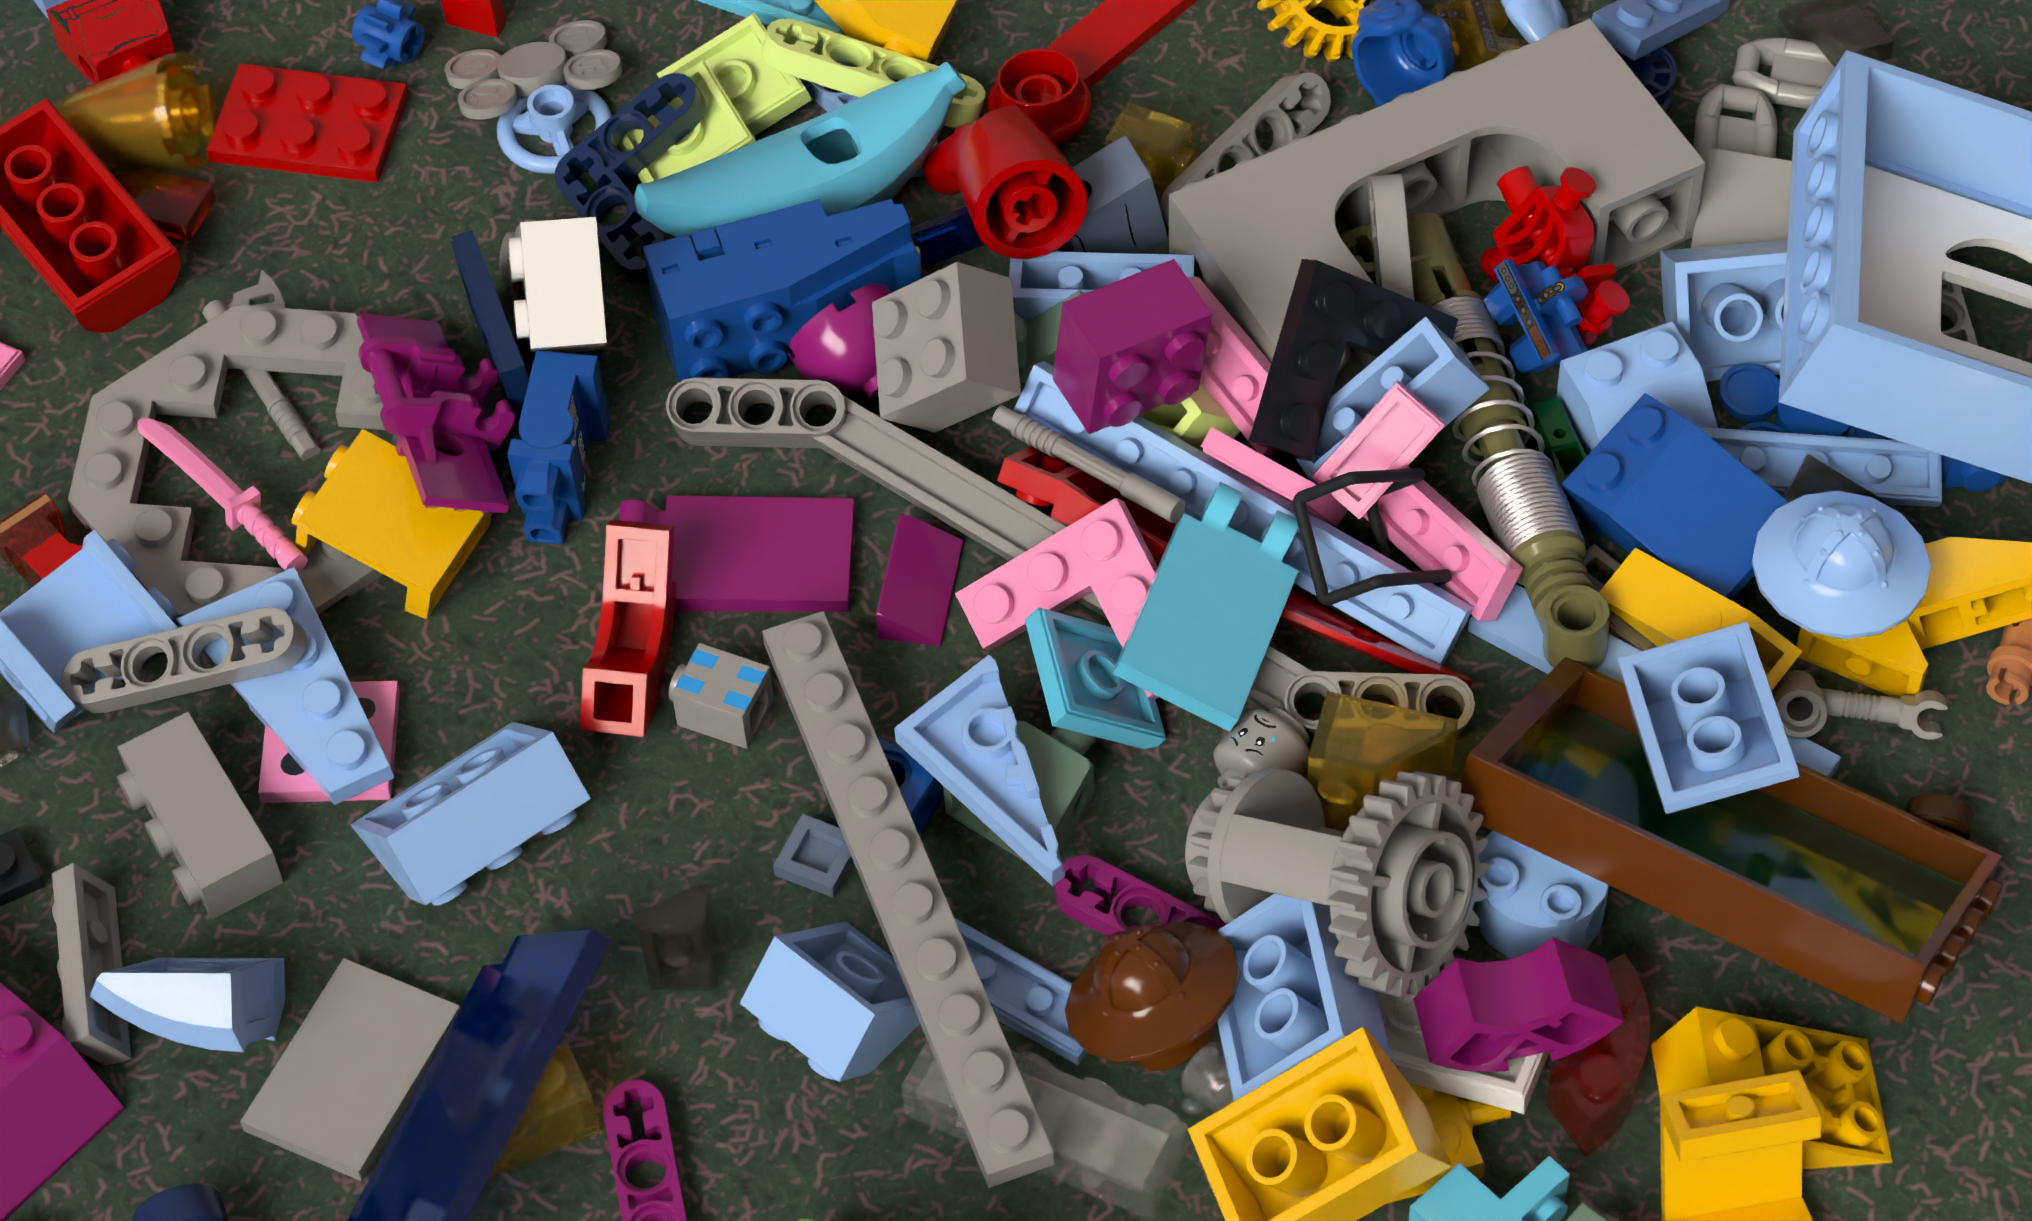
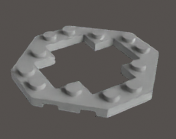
[68,305,455,627]

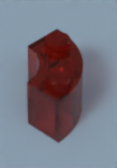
[1546,953,1650,1157]

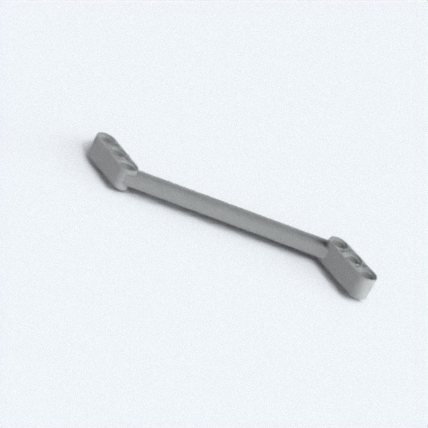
[666,378,1475,743]

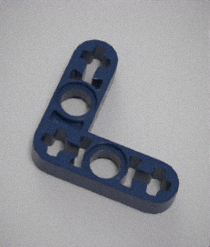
[555,73,706,282]

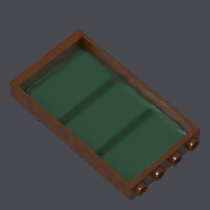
[1459,657,2003,1024]

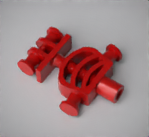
[1481,166,1630,348]

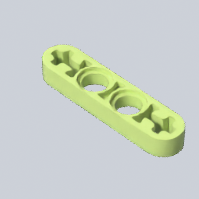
[761,19,985,128]

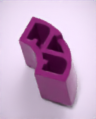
[1413,937,1624,1072]

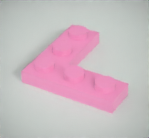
[955,498,1159,699]

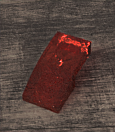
[115,172,217,242]

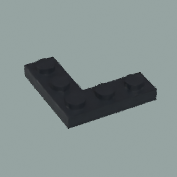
[1249,259,1458,461]

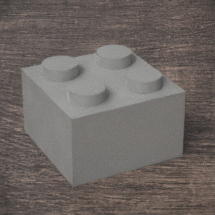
[872,262,1021,433]

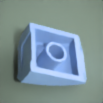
[90,957,285,1052]

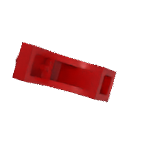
[580,520,677,737]

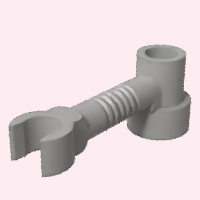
[1774,670,1948,740]

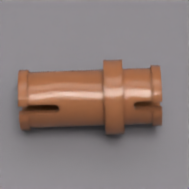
[1986,618,2032,705]

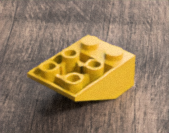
[1651,1007,1893,1170]

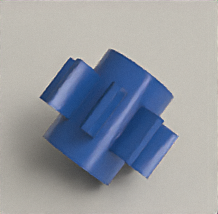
[352,0,425,70]

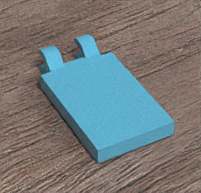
[1112,481,1299,732]

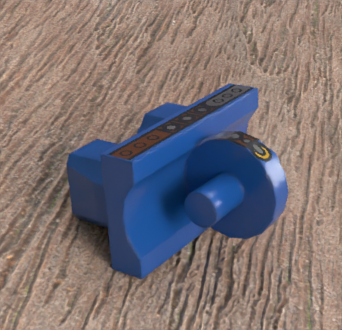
[1483,259,1588,373]

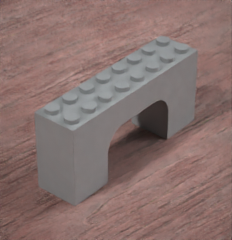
[1169,19,1706,394]

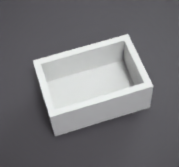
[508,217,607,356]

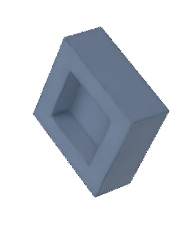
[773,814,854,898]

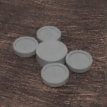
[445,20,622,120]

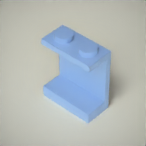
[0,530,177,733]

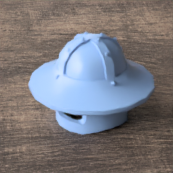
[1752,491,1931,639]

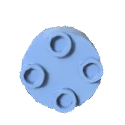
[1472,830,1609,959]

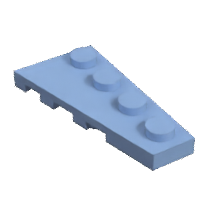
[176,567,394,805]

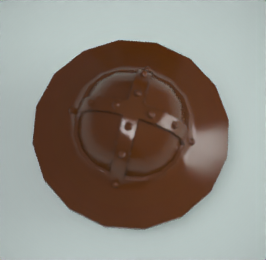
[1064,922,1241,1071]

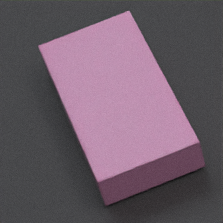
[1312,380,1445,519]

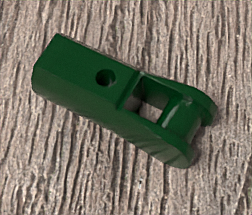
[1524,397,1588,501]

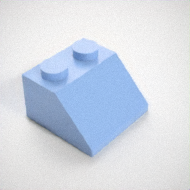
[1556,321,1718,455]
[740,921,920,1082]

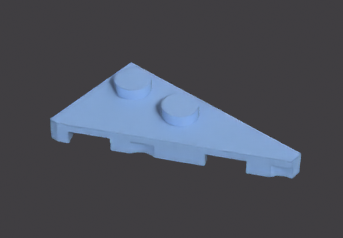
[894,655,1065,886]

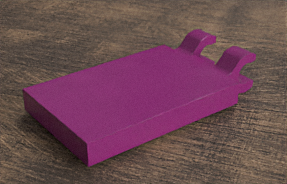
[619,495,855,612]

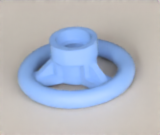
[497,82,612,174]

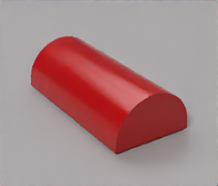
[0,98,180,333]

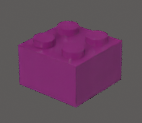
[1052,259,1212,434]

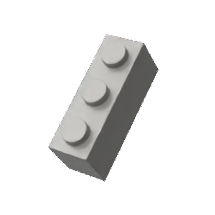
[116,712,284,919]

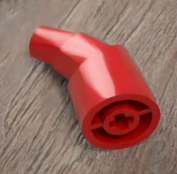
[923,105,1087,259]

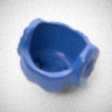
[1351,0,1456,108]

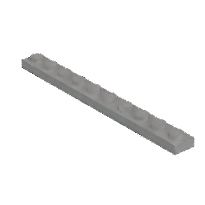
[762,611,1054,1188]

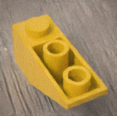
[1599,548,1803,691]

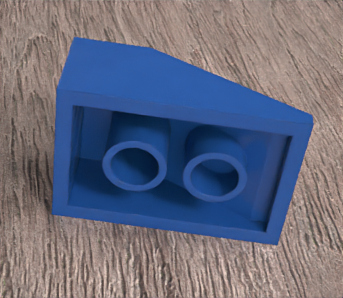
[1561,393,1789,601]

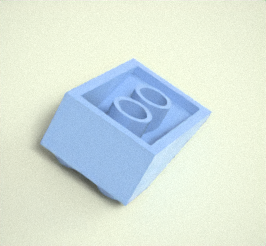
[1617,622,1800,814]

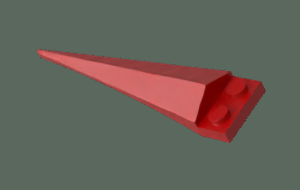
[998,446,1473,688]

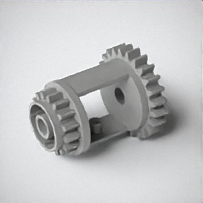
[1185,768,1490,998]

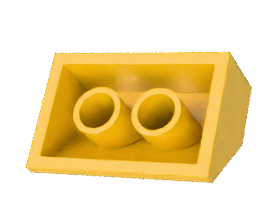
[1188,1027,1452,1221]

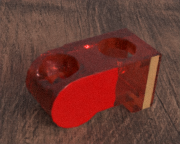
[0,492,82,587]

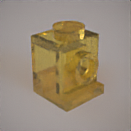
[1103,102,1198,189]

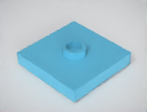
[1025,607,1166,749]

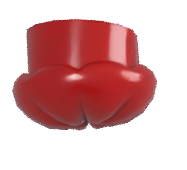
[986,49,1092,146]

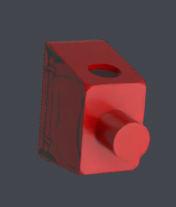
[46,0,179,103]

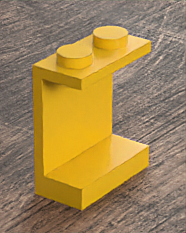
[291,428,492,619]
[1660,1070,1821,1221]

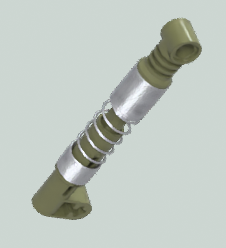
[1340,212,1610,670]

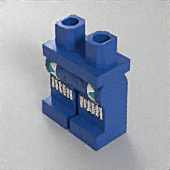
[507,350,611,545]

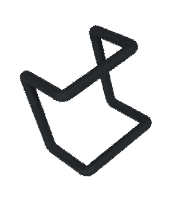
[1293,468,1452,606]

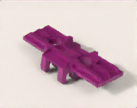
[357,313,515,514]

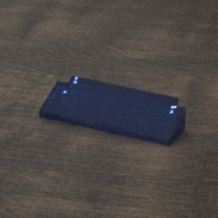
[347,929,611,1221]

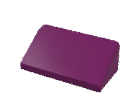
[876,514,963,646]

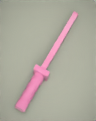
[138,418,308,573]

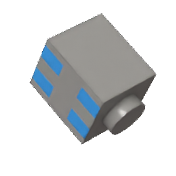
[668,643,774,749]

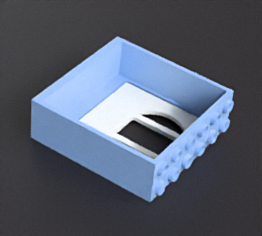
[1779,50,2032,484]

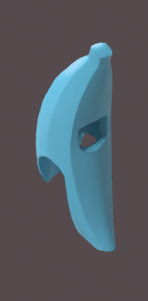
[634,62,967,237]

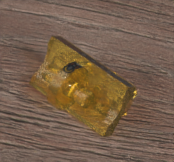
[1431,0,1520,71]

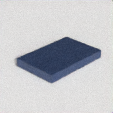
[451,230,529,440]

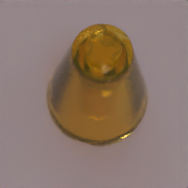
[52,52,216,170]

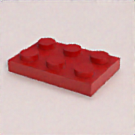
[206,63,408,183]

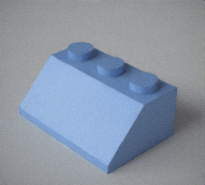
[1660,239,1788,382]
[350,722,591,906]
[1217,893,1393,1102]

